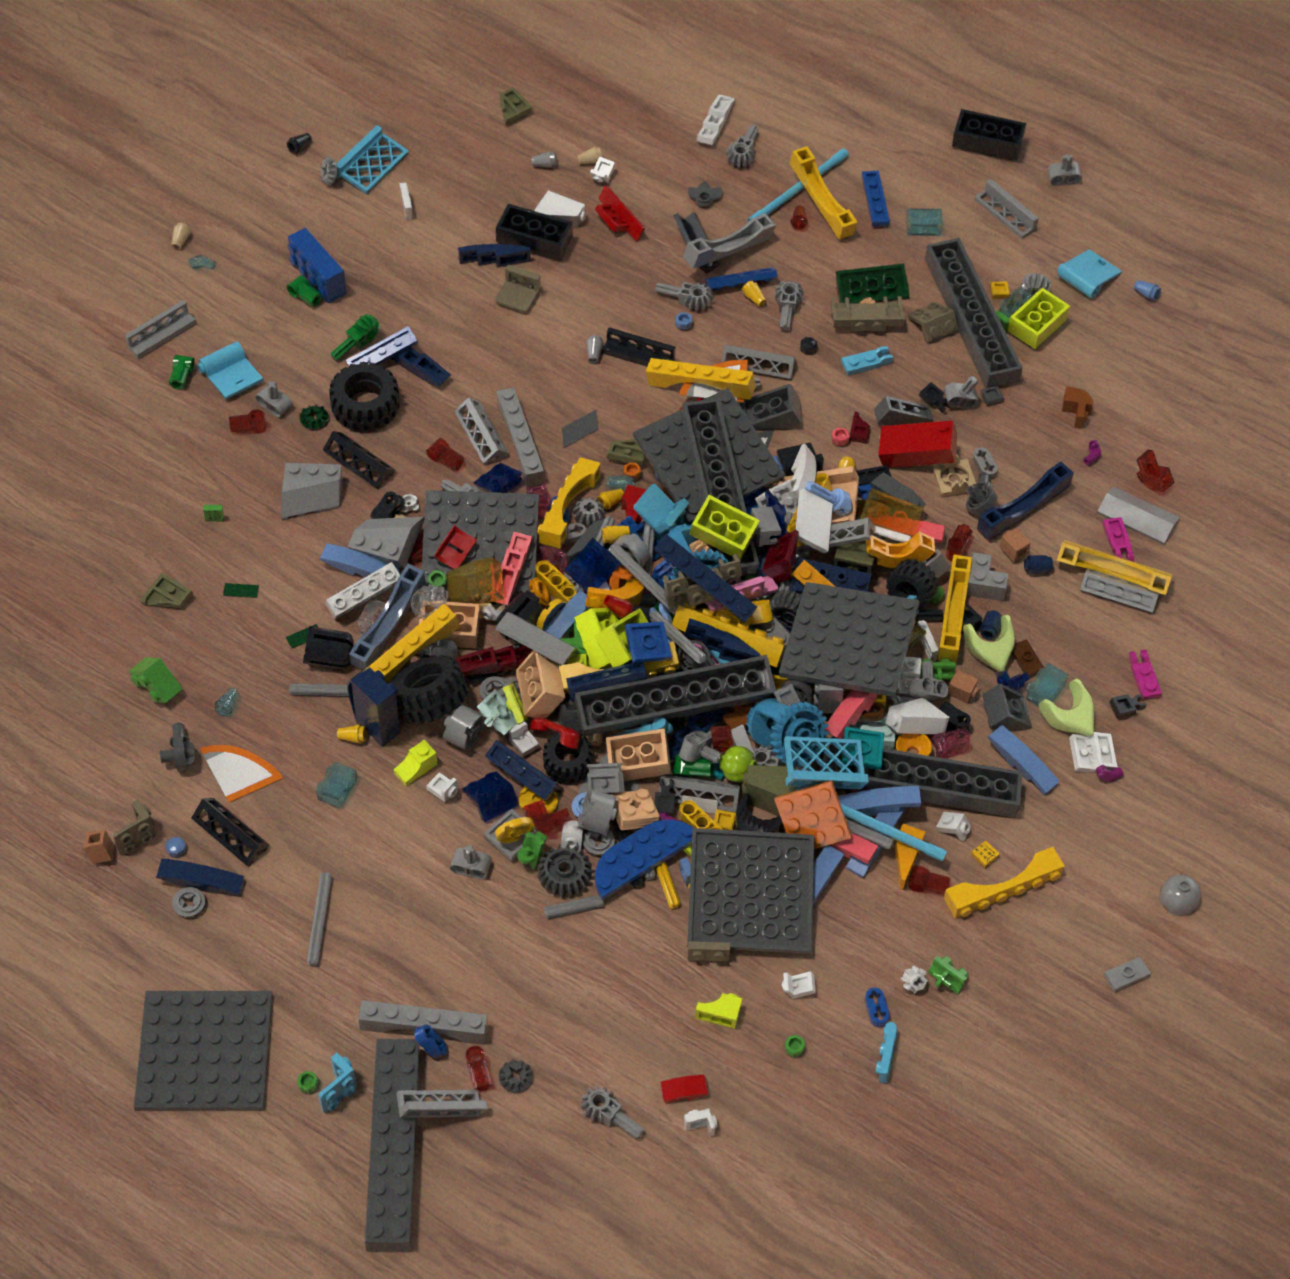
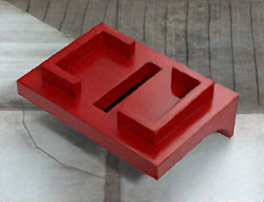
[434,524,477,571]

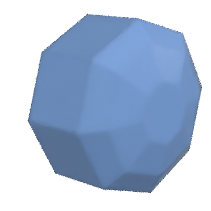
[676,312,692,330]
[165,837,186,858]

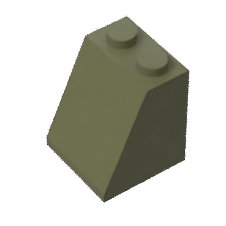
[834,540,876,587]
[742,765,796,816]

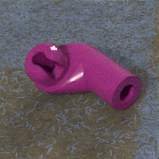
[1083,440,1101,466]
[1096,765,1124,782]

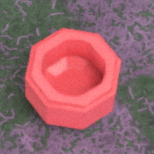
[832,428,849,446]

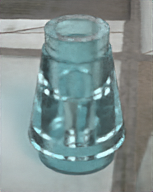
[606,475,635,491]
[214,688,239,716]

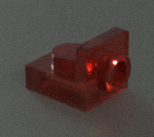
[710,726,733,752]

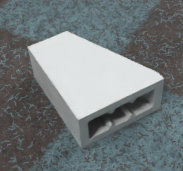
[534,191,586,228]
[885,698,949,734]

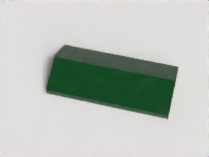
[835,263,909,305]

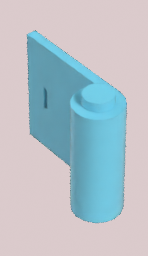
[1057,249,1122,299]
[197,341,264,399]

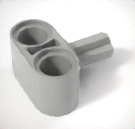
[1047,154,1082,186]
[944,376,979,409]
[255,381,293,418]
[908,661,948,702]
[679,731,721,763]
[450,845,492,879]

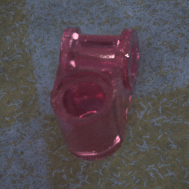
[526,483,551,519]
[537,544,567,575]
[931,729,970,758]

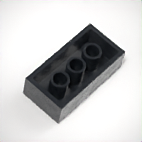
[952,109,1027,161]
[495,204,573,260]

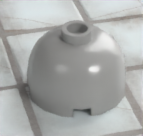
[1159,875,1201,916]

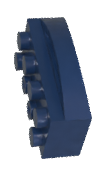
[789,557,871,594]
[347,667,401,747]

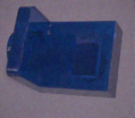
[996,670,1030,690]

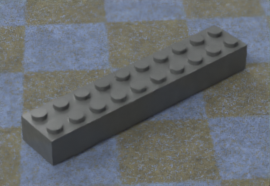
[925,238,1023,388]
[680,398,759,577]
[574,655,776,737]
[821,744,1023,817]
[365,1039,420,1252]

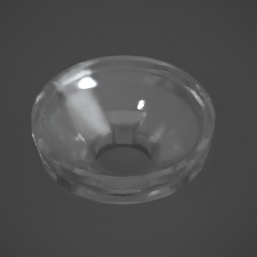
[411,587,446,619]

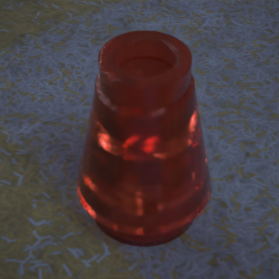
[790,206,808,230]

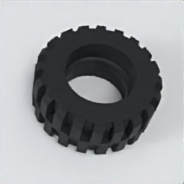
[329,362,400,432]
[392,655,468,724]

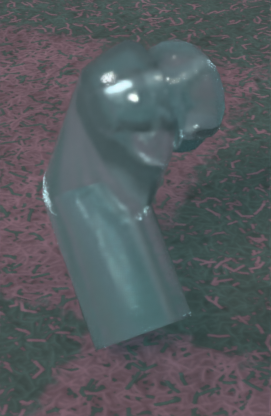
[189,255,216,269]

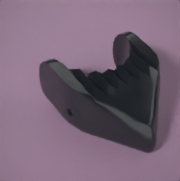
[735,793,784,833]

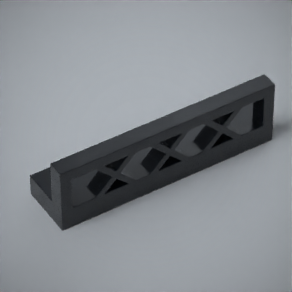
[673,212,720,274]
[602,327,676,367]
[323,431,396,488]
[191,798,269,865]

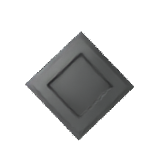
[980,385,1004,407]

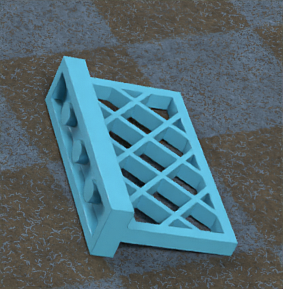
[336,125,409,194]
[784,736,869,789]

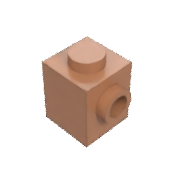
[1000,528,1031,562]
[948,670,979,704]
[83,829,115,864]

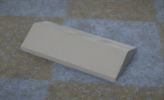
[1097,486,1180,545]
[495,612,579,665]

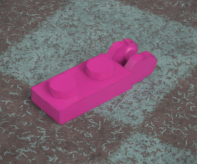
[1102,517,1134,562]
[1129,649,1162,700]

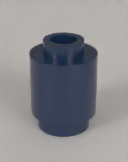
[1024,555,1053,574]
[980,610,1002,639]

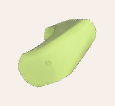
[963,615,1015,673]
[1039,679,1094,736]

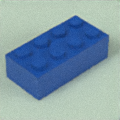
[287,227,346,303]

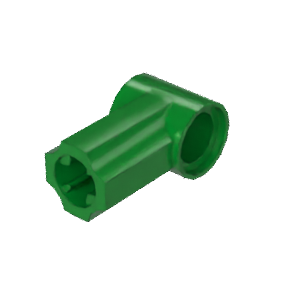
[286,275,322,307]
[169,355,195,390]
[673,754,714,778]

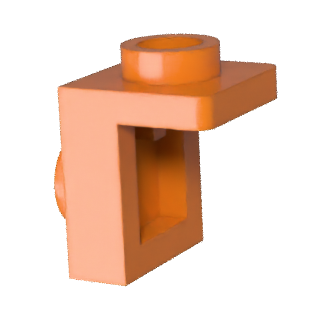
[609,566,634,590]

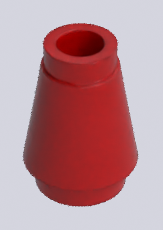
[603,595,633,618]

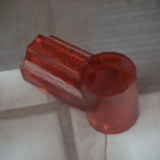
[229,409,267,433]
[426,438,464,471]
[945,524,973,561]
[908,866,951,895]
[465,1046,492,1092]

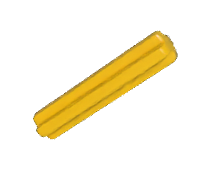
[655,862,680,909]

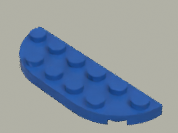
[595,820,694,900]

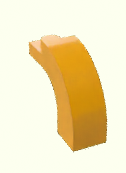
[866,531,935,568]
[585,576,645,608]

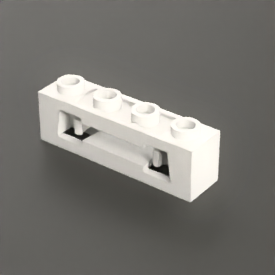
[325,562,400,620]

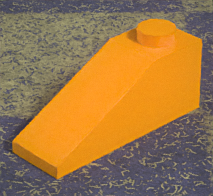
[893,823,926,890]

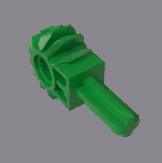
[330,314,381,361]

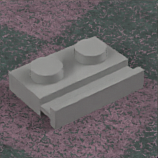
[587,763,624,793]

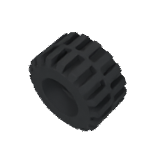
[886,559,939,610]
[543,732,593,785]

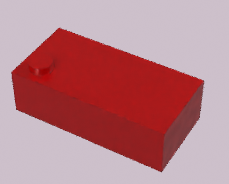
[878,420,957,468]

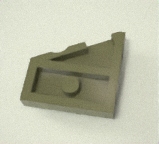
[607,439,646,466]
[139,573,193,608]

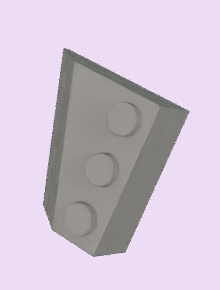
[281,463,343,520]
[348,517,425,569]

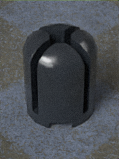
[496,590,548,645]
[303,626,354,670]

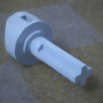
[805,481,852,516]

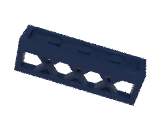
[566,662,647,701]
[485,740,563,801]

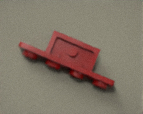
[595,186,645,241]

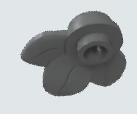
[688,181,722,207]

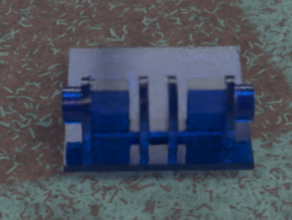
[473,463,523,493]

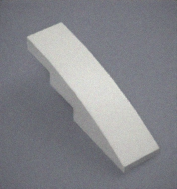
[697,94,735,145]
[791,444,816,500]

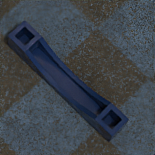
[977,461,1074,541]
[654,534,757,623]

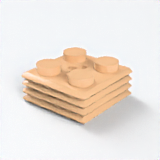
[611,789,660,830]

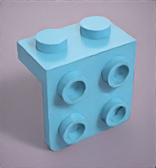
[634,484,689,534]
[318,1053,357,1113]

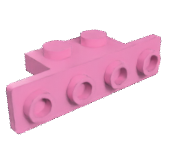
[705,576,778,612]

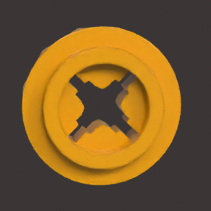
[529,577,549,607]

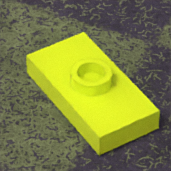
[502,683,528,724]

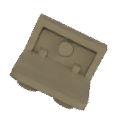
[495,264,541,313]
[908,302,958,342]
[113,799,156,855]
[688,942,730,961]

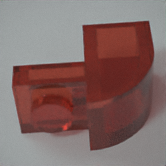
[1136,449,1175,493]
[522,800,570,833]

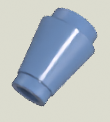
[1134,280,1161,301]

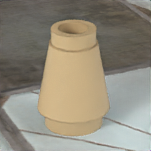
[577,147,602,165]
[171,223,191,250]

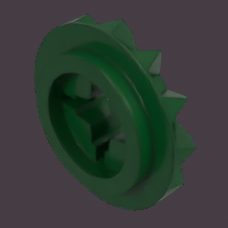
[299,404,329,429]

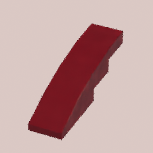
[456,645,533,675]

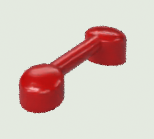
[530,718,581,749]

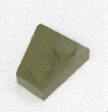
[500,87,532,125]

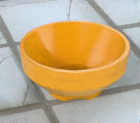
[896,733,932,756]

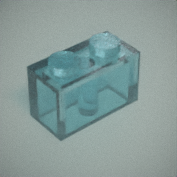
[906,208,943,236]
[1026,663,1069,707]

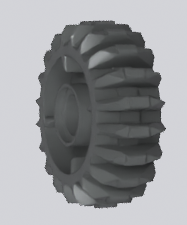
[770,590,802,630]
[537,844,592,898]

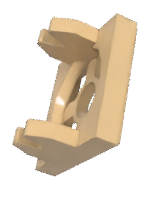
[932,454,976,497]

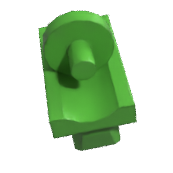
[920,658,956,681]
[517,831,547,870]
[928,956,968,994]

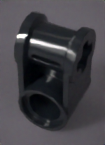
[370,491,405,519]
[939,702,971,737]

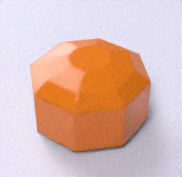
[623,462,641,481]

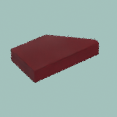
[849,411,870,444]

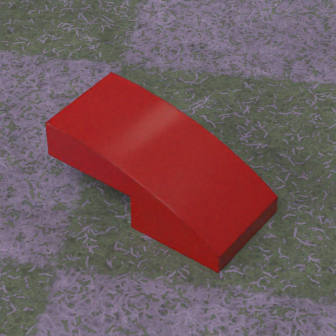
[661,1074,709,1104]

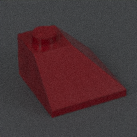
[762,530,799,583]

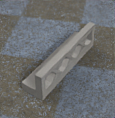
[974,179,1039,239]
[125,300,196,359]
[721,345,796,379]
[454,397,509,465]
[798,518,876,553]
[1080,569,1159,613]
[659,775,740,812]
[396,1090,487,1118]

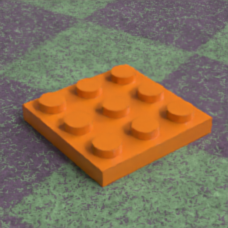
[774,780,852,849]

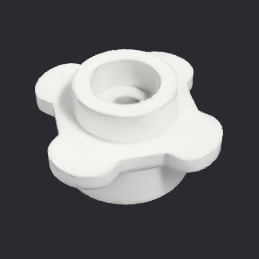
[401,494,419,513]

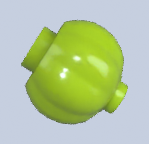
[720,746,758,783]

